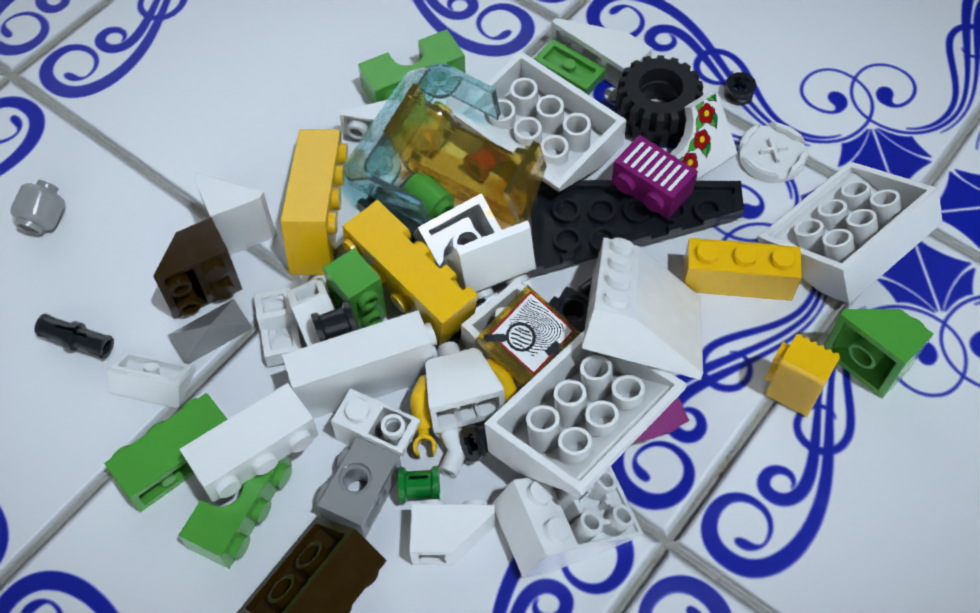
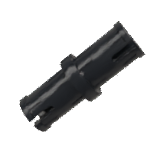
[34,313,114,359]

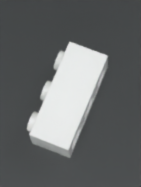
[180,383,319,502]

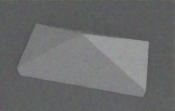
[168,299,252,364]

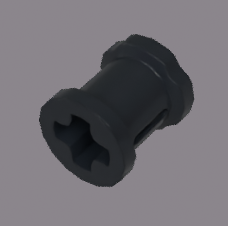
[311,300,359,341]
[460,425,489,461]

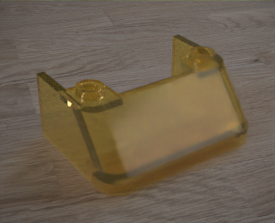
[383,83,547,226]

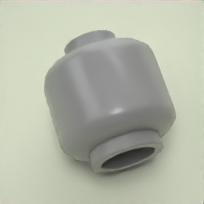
[10,180,65,235]

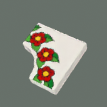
[670,91,738,180]

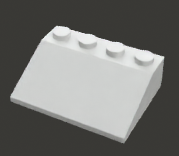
[453,50,626,192]
[758,161,942,304]
[582,237,703,380]
[484,331,687,497]

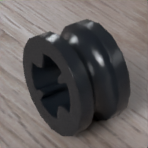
[724,72,756,106]

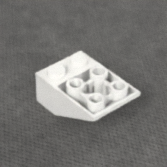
[492,466,643,578]

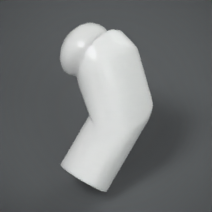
[435,427,466,478]

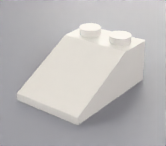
[413,194,535,313]

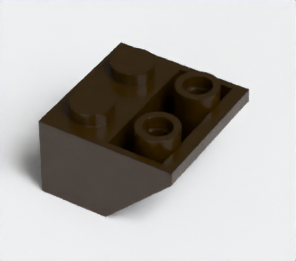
[153,218,243,319]

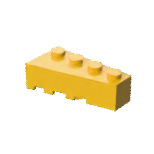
[280,129,348,275]
[342,200,478,346]

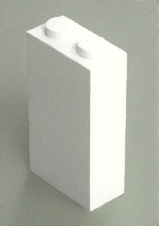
[281,310,438,419]

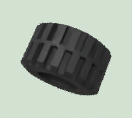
[615,55,703,147]

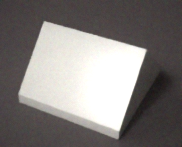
[194,173,276,255]

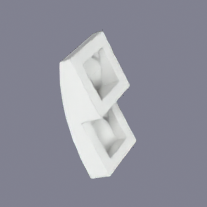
[254,287,302,367]

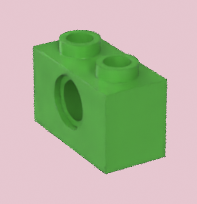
[323,248,387,329]

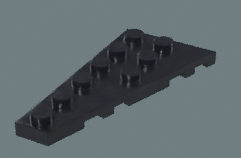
[531,180,744,276]

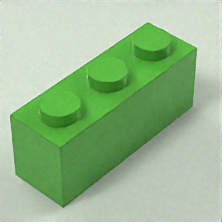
[104,392,228,513]

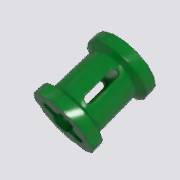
[398,466,440,504]

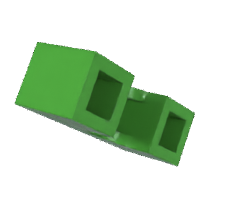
[358,29,466,103]
[178,455,292,569]

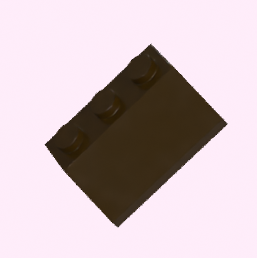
[237,516,387,613]

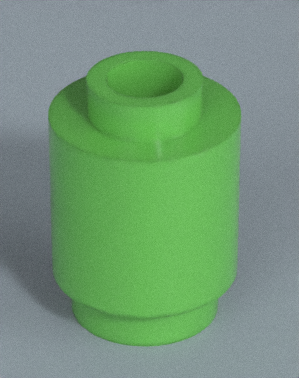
[403,173,455,221]

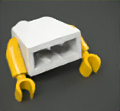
[410,342,518,458]

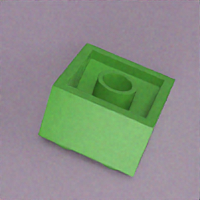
[824,309,934,399]

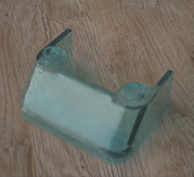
[344,63,501,225]

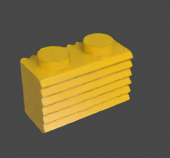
[764,334,840,417]

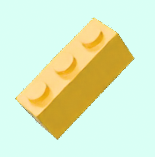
[683,238,802,301]

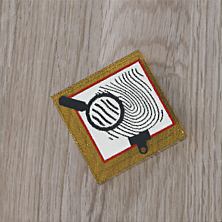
[475,285,581,386]

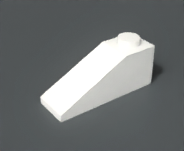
[551,18,653,88]

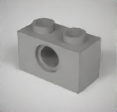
[317,436,402,538]

